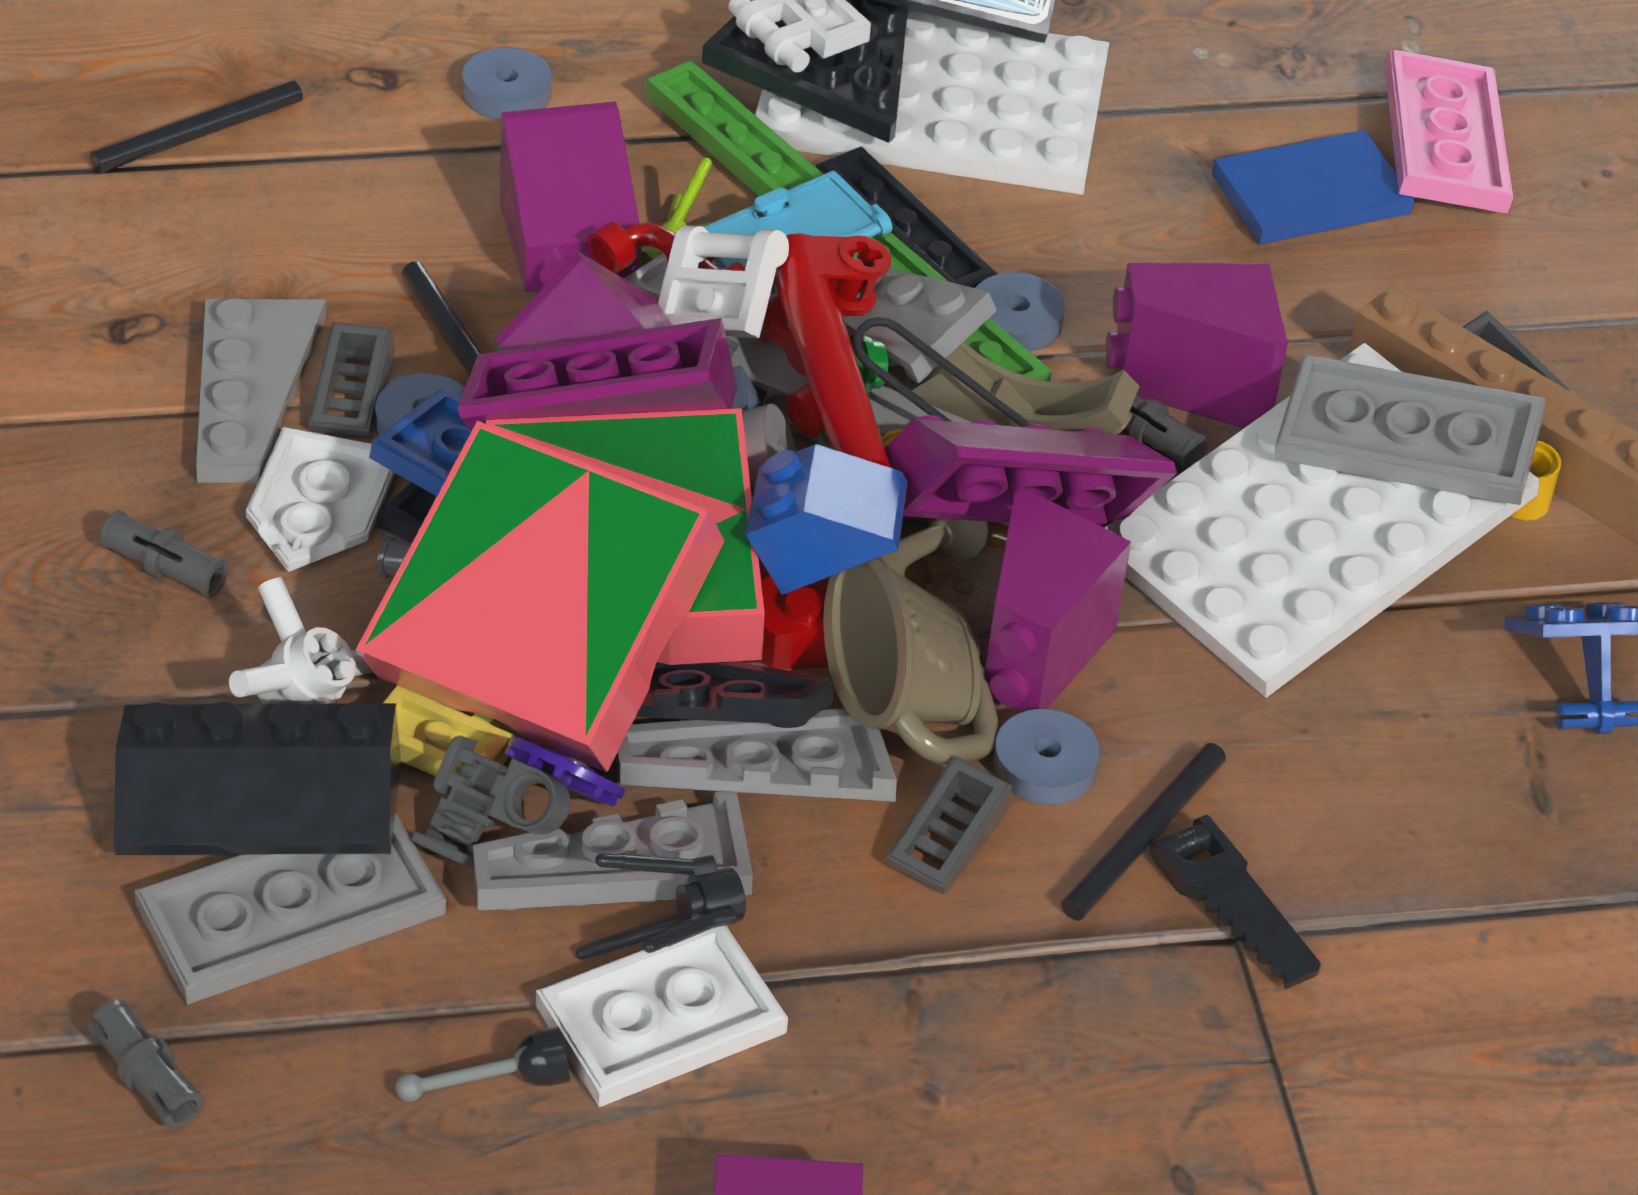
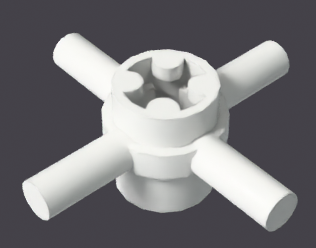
[229,577,374,704]

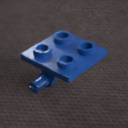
[1505,602,1638,734]

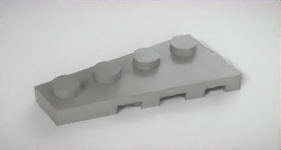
[842,268,997,384]
[196,298,327,483]
[473,791,753,911]

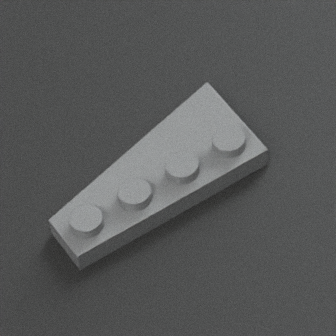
[614,709,897,802]

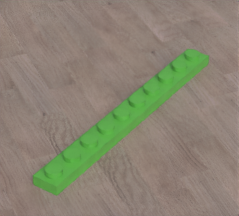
[646,60,1052,381]

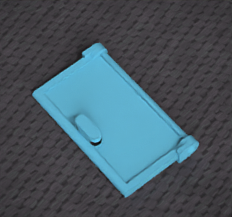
[704,170,892,269]

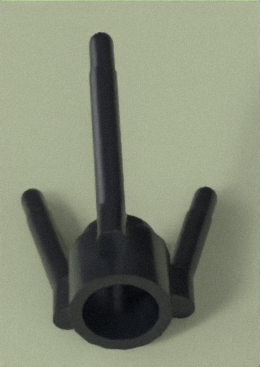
[576,853,746,960]

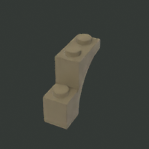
[905,342,1140,435]

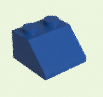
[746,444,908,595]

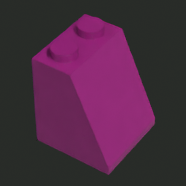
[500,101,642,292]
[496,252,672,350]
[1105,263,1288,429]
[985,487,1131,712]

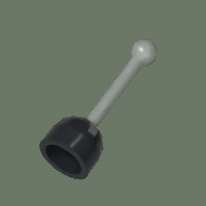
[395,1026,570,1102]

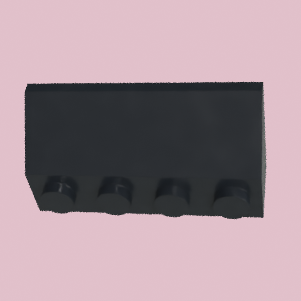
[114,701,401,855]

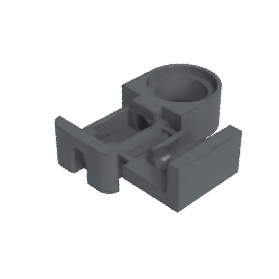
[411,735,570,867]

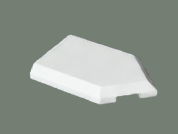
[246,427,395,572]

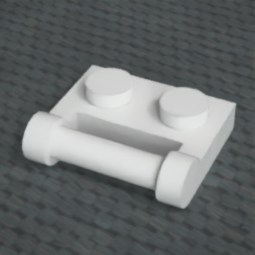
[658,225,789,338]

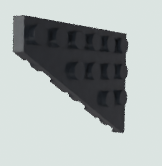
[702,0,908,143]

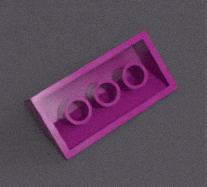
[458,318,737,432]
[885,415,1177,528]

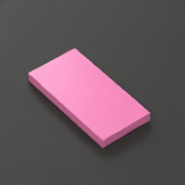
[1384,49,1513,214]

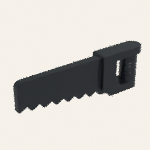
[1150,815,1321,989]

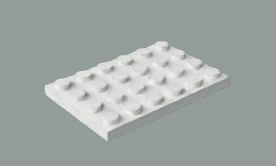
[755,11,1109,195]
[1105,343,1540,698]

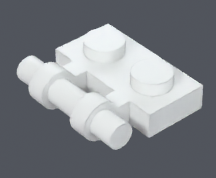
[728,0,871,73]

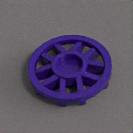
[505,735,626,807]

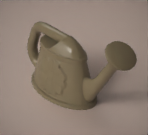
[823,518,1000,765]

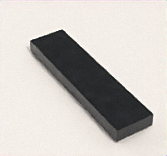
[816,146,998,288]

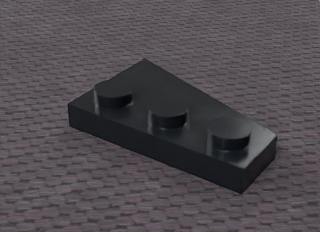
[636,661,833,728]

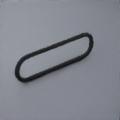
[853,317,1030,427]

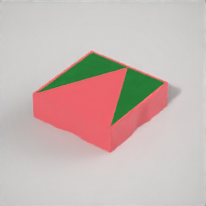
[486,408,765,665]
[356,421,725,772]

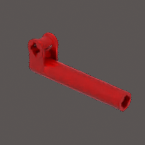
[774,233,891,468]

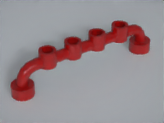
[587,222,825,438]

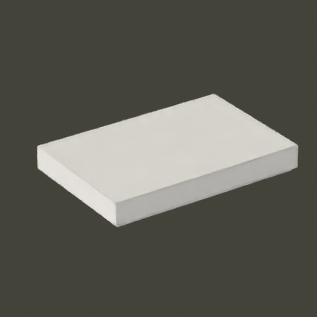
[536,926,788,1107]

